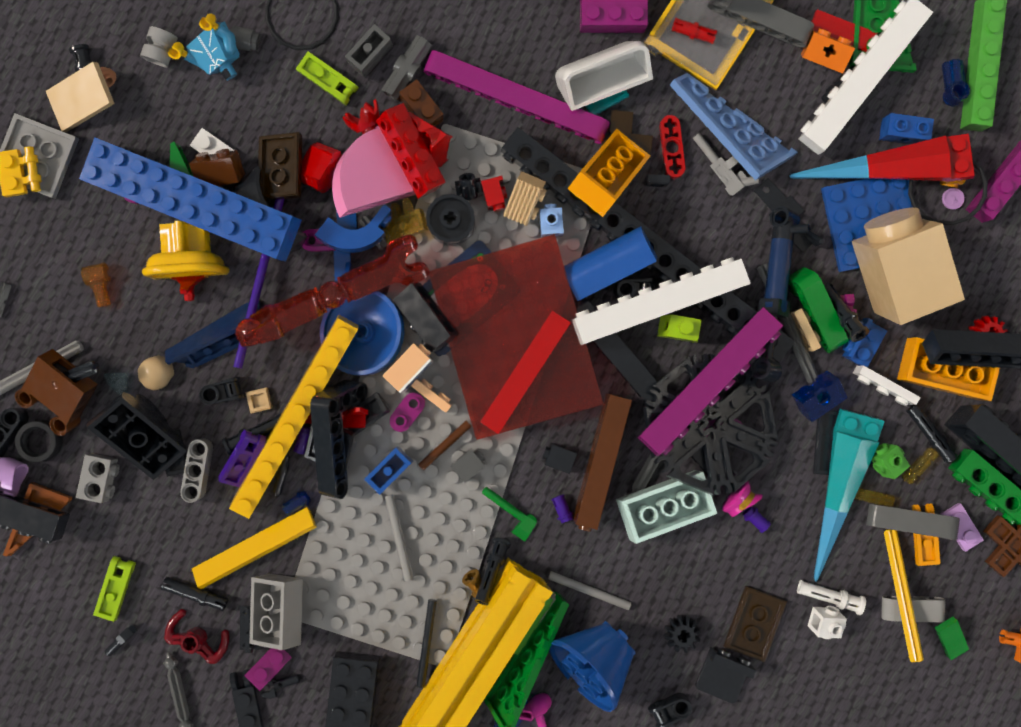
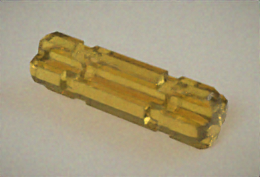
[902,448,939,484]
[854,488,895,507]

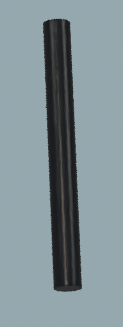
[416,599,437,688]

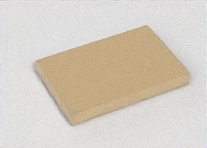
[46,62,115,132]

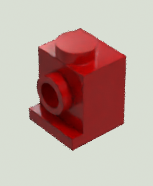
[481,175,508,212]

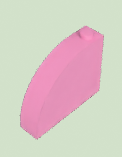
[332,126,415,218]

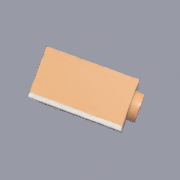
[383,343,434,393]

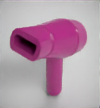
[519,693,552,727]

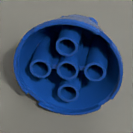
[549,621,636,712]

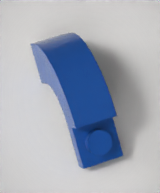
[315,204,392,253]

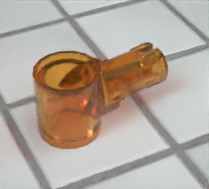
[81,262,111,308]

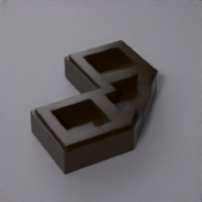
[609,110,653,159]

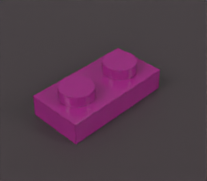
[244,648,292,691]

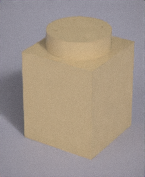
[852,208,965,325]

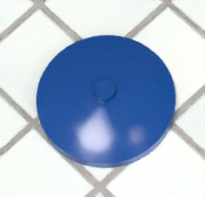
[320,288,404,376]

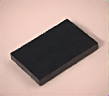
[813,409,862,475]

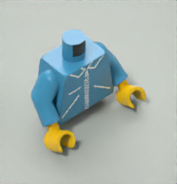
[168,14,240,81]

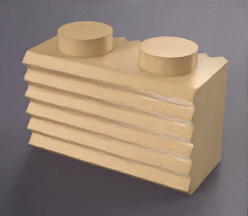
[503,171,547,226]

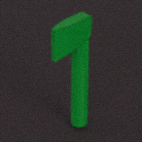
[482,487,537,542]

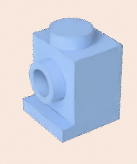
[539,204,564,237]

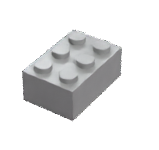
[249,574,303,650]

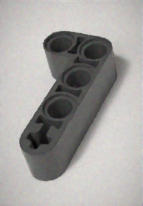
[866,504,960,541]

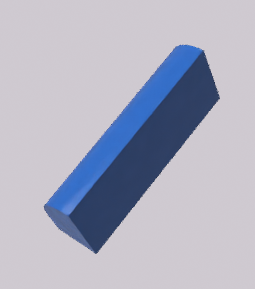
[563,226,657,301]

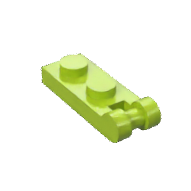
[296,51,359,106]
[93,556,136,622]

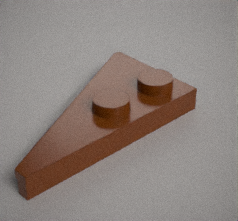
[3,482,73,557]

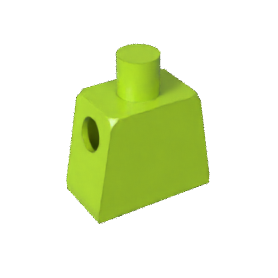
[657,314,702,343]

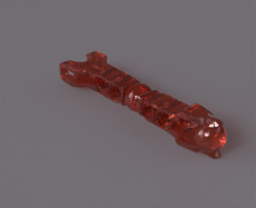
[235,235,430,347]

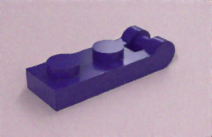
[218,430,266,487]

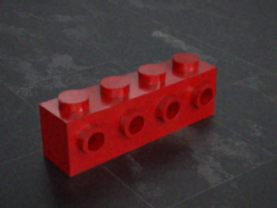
[376,103,446,199]

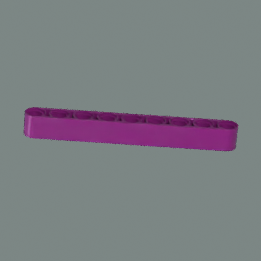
[423,50,610,144]

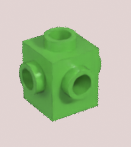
[871,443,910,479]

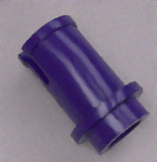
[292,426,311,455]
[551,494,574,523]
[742,506,771,533]

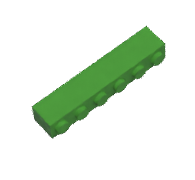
[960,0,1007,132]

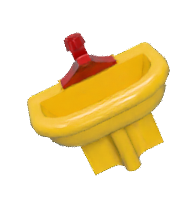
[142,221,229,302]

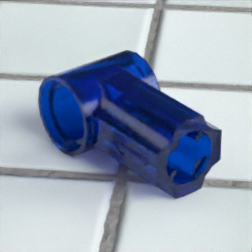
[942,59,970,107]

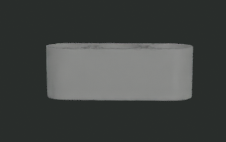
[181,438,213,503]
[881,595,946,622]

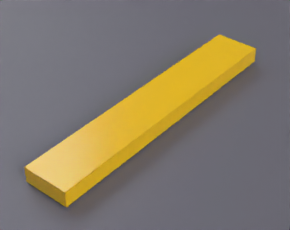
[192,507,317,589]

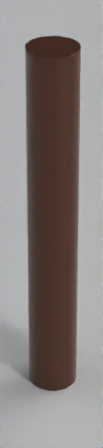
[418,420,472,470]

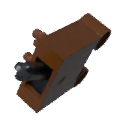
[15,349,100,436]

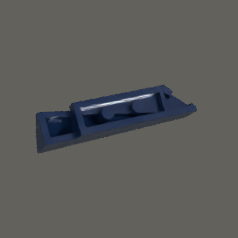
[165,301,271,368]

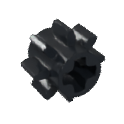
[455,173,482,201]

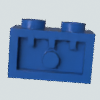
[842,318,887,367]

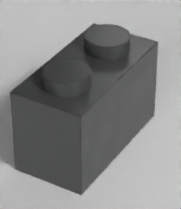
[345,24,393,78]

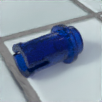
[281,491,311,516]

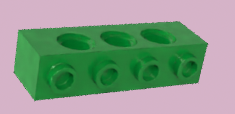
[948,449,1021,525]

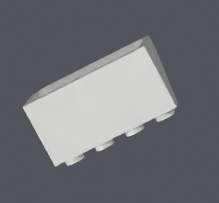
[555,41,653,111]

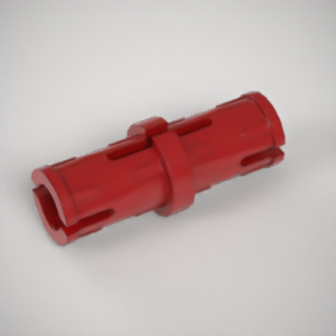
[671,17,717,44]

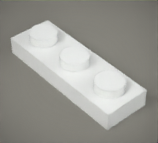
[853,366,921,406]

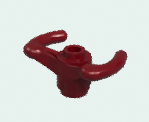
[164,609,229,664]

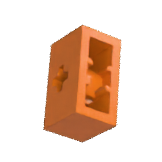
[801,28,855,73]

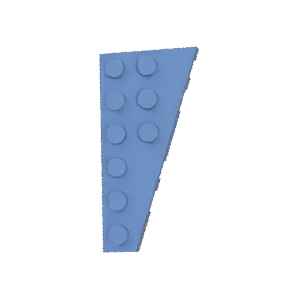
[670,73,797,181]

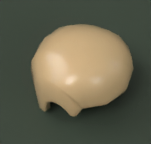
[138,355,174,390]

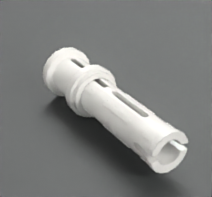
[797,580,866,615]

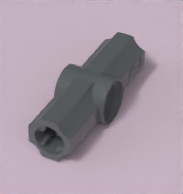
[381,35,433,102]

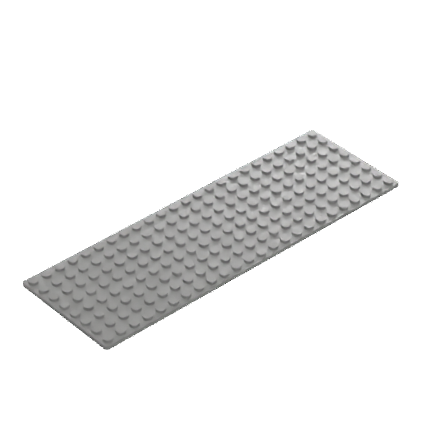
[295,124,595,666]

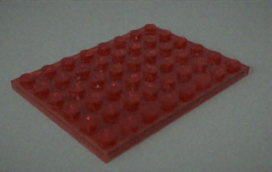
[428,234,603,440]

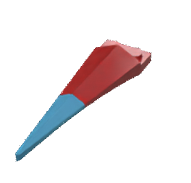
[789,134,975,182]

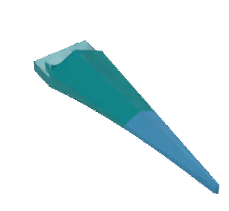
[814,408,884,582]

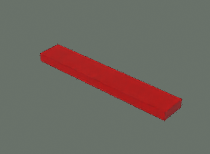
[480,311,571,434]

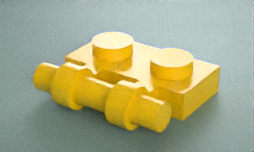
[0,146,42,198]

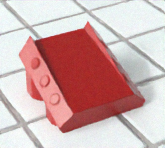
[409,112,453,167]
[301,142,343,193]

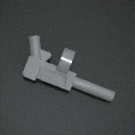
[693,133,759,196]

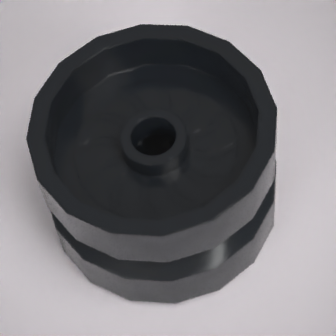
[426,194,475,246]

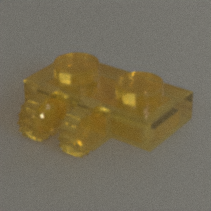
[384,198,428,245]

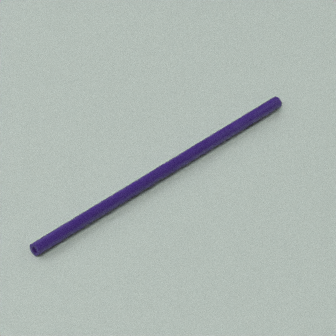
[233,199,284,369]

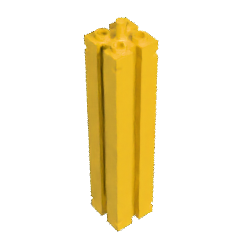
[399,558,553,727]

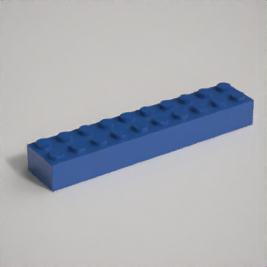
[79,137,302,262]

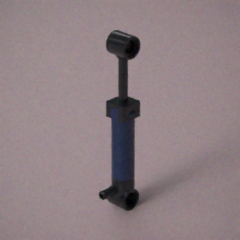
[752,206,811,382]

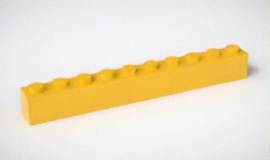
[229,315,358,519]

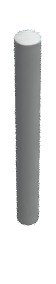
[385,494,413,581]
[548,571,631,610]

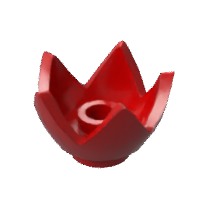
[342,99,380,134]

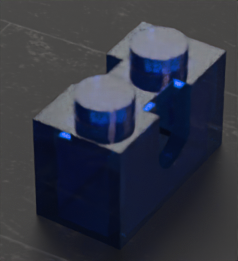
[792,370,848,422]

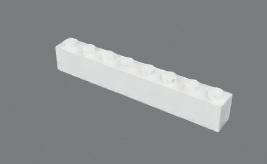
[799,0,933,155]
[572,257,751,345]

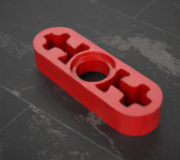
[659,115,685,179]

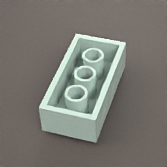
[616,470,717,544]

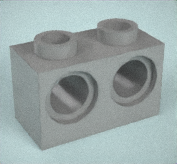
[76,453,120,503]

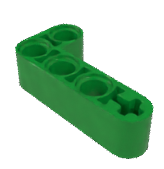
[788,267,849,353]

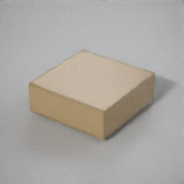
[245,387,273,413]

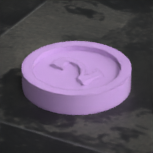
[942,188,964,210]

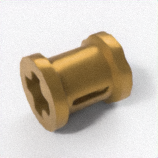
[462,569,482,598]

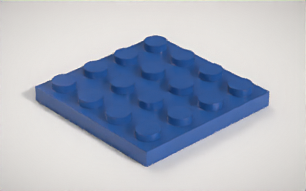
[821,178,913,272]

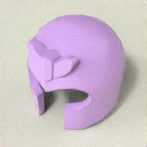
[0,457,28,497]

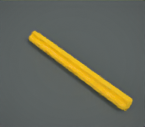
[884,529,924,662]

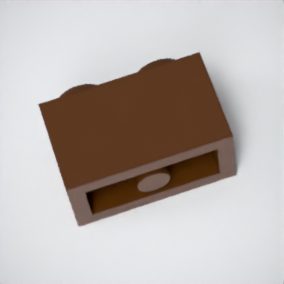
[399,79,444,127]
[189,149,245,186]

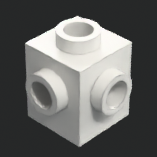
[808,606,847,639]

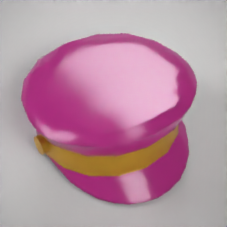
[722,481,763,517]

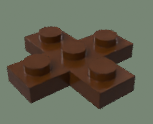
[983,515,1021,577]

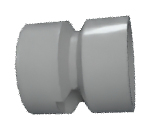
[140,26,178,68]

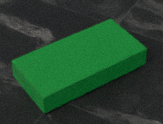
[935,617,969,660]

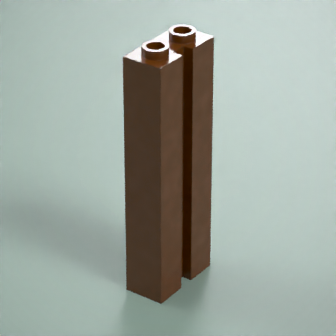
[573,394,632,532]

